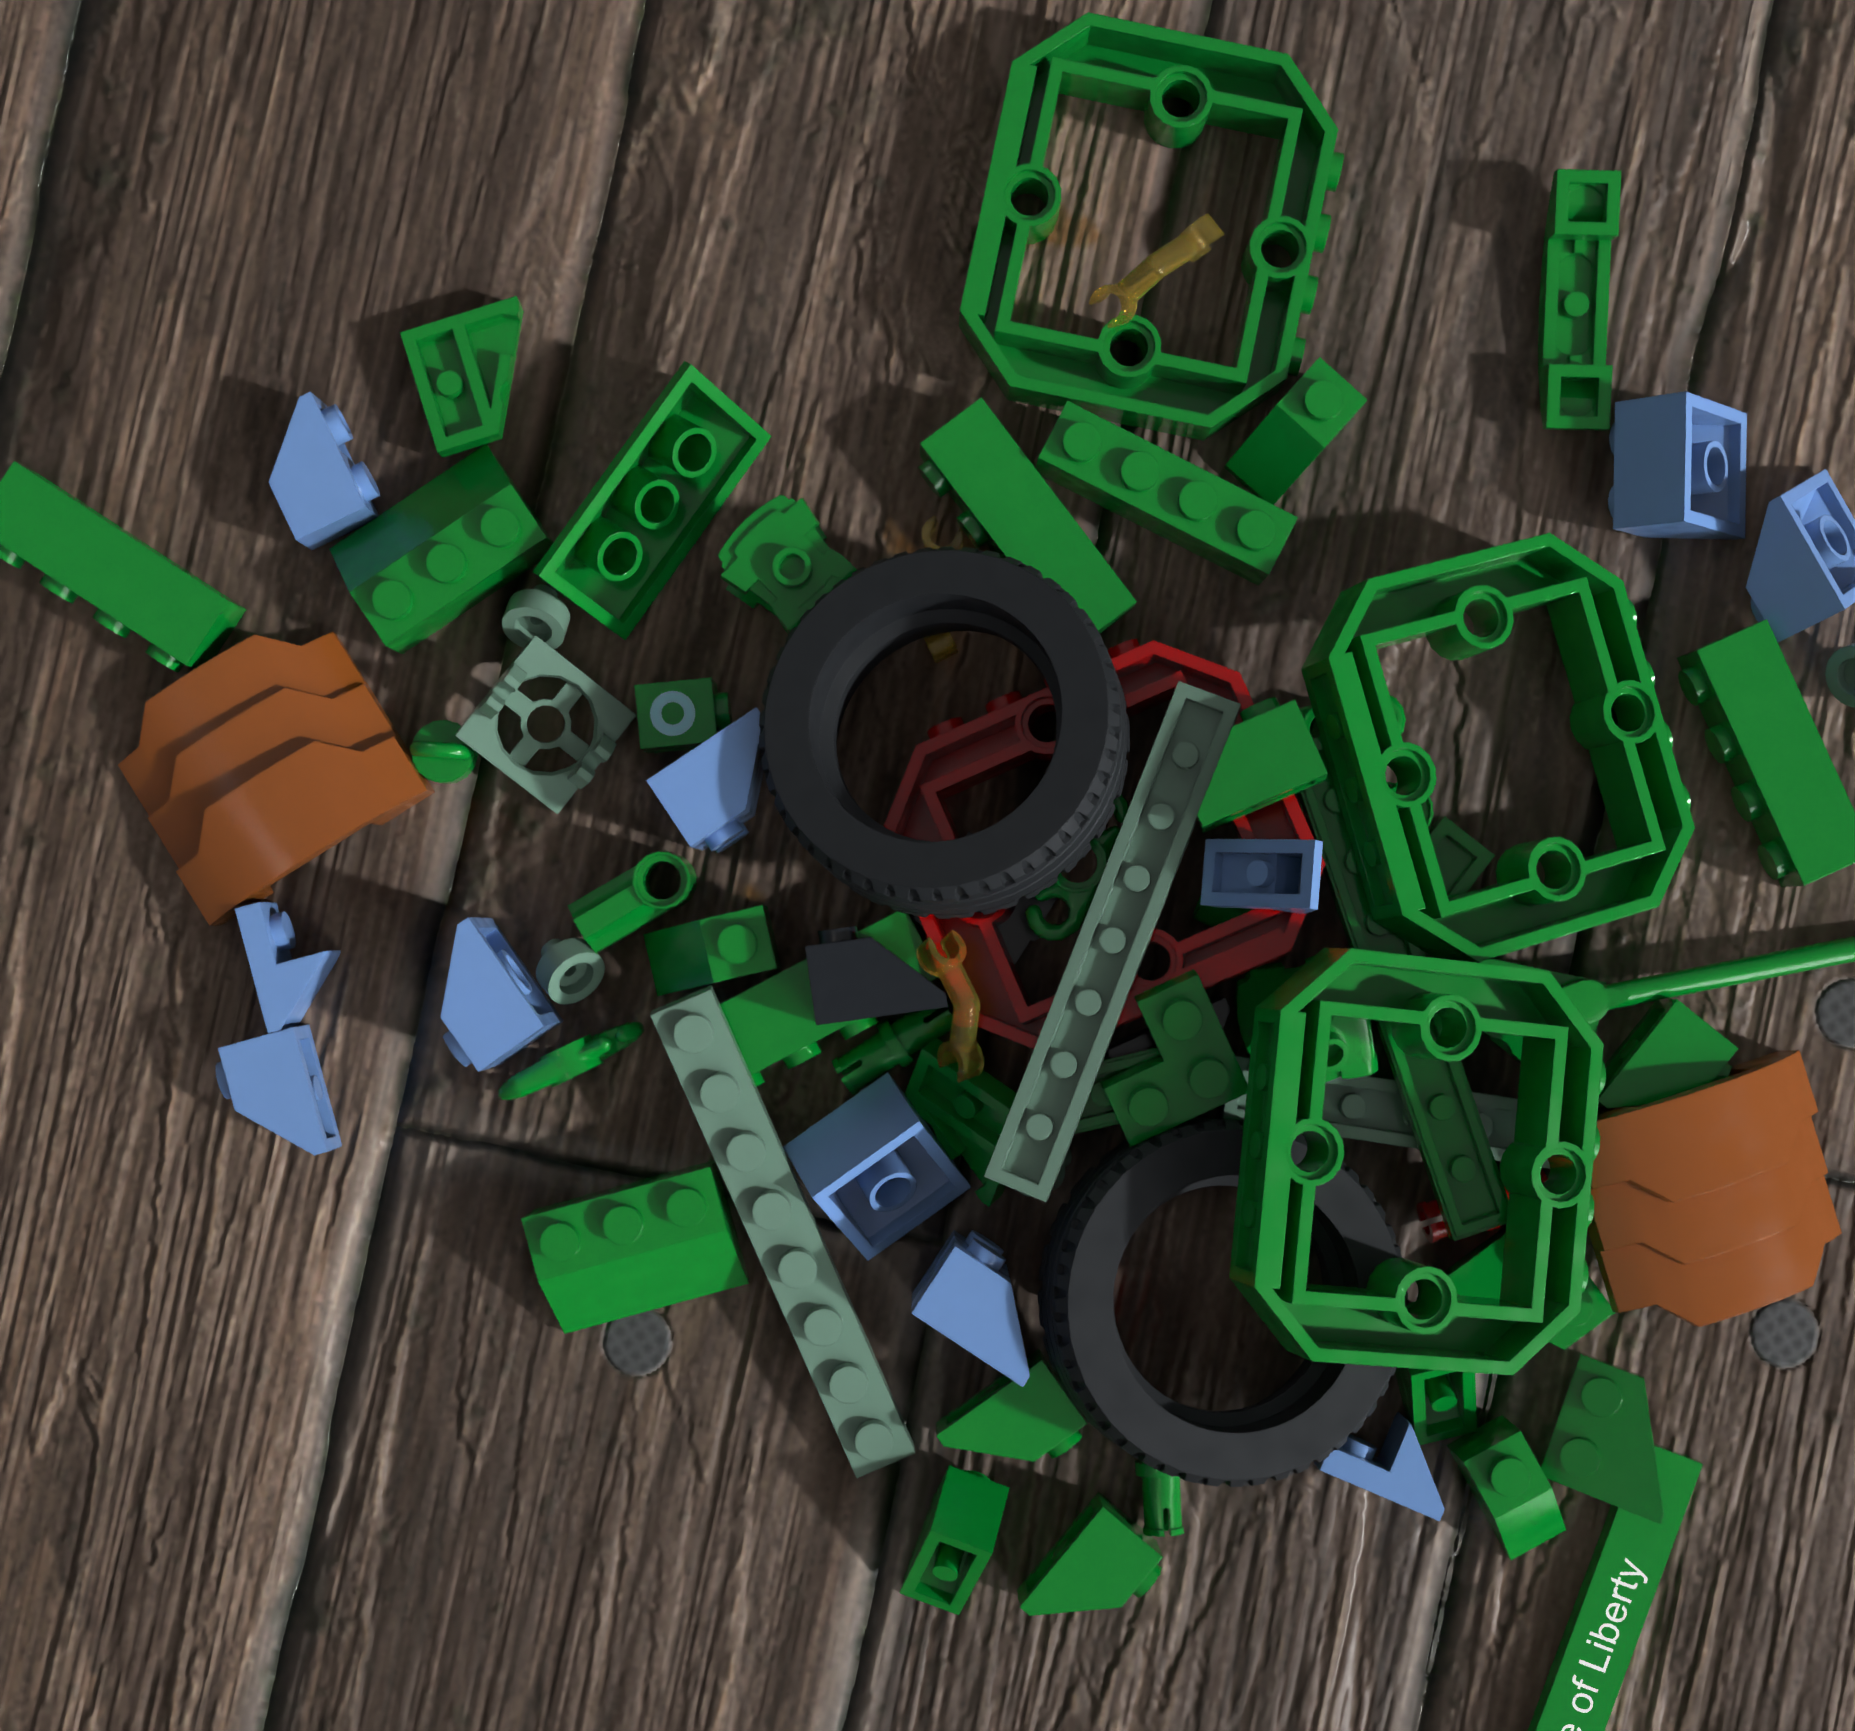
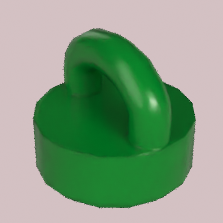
[410,720,478,784]

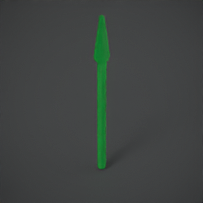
[1561,936,1855,1024]

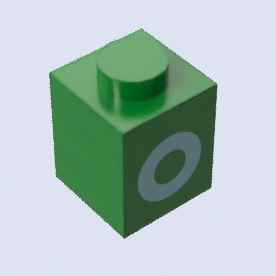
[634,677,732,754]

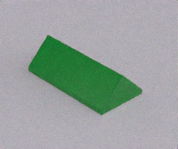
[533,361,772,640]

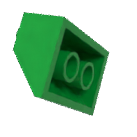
[329,444,554,654]
[521,1160,750,1334]

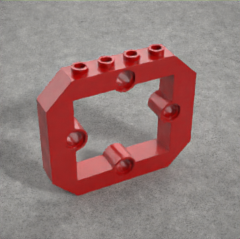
[883,639,1325,1049]

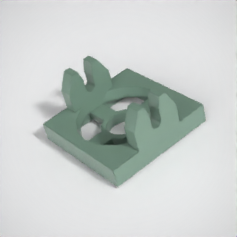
[455,634,636,814]

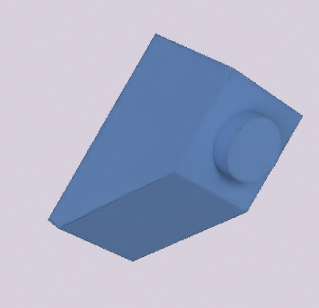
[216,1025,342,1156]

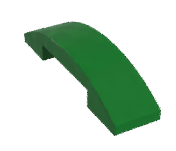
[1538,169,1621,431]

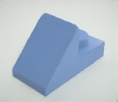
[1200,839,1323,914]
[235,902,341,1034]
[1313,1412,1445,1521]

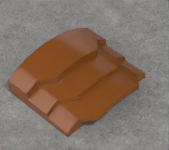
[118,631,435,926]
[1588,1050,1842,1327]

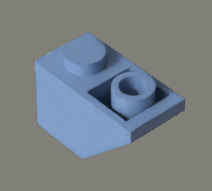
[268,392,380,550]

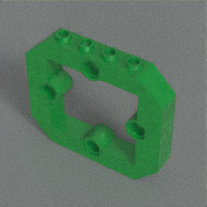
[959,12,1344,441]
[1301,533,1695,962]
[1229,948,1606,1375]

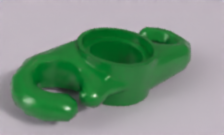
[1025,794,1129,941]
[497,1022,644,1100]

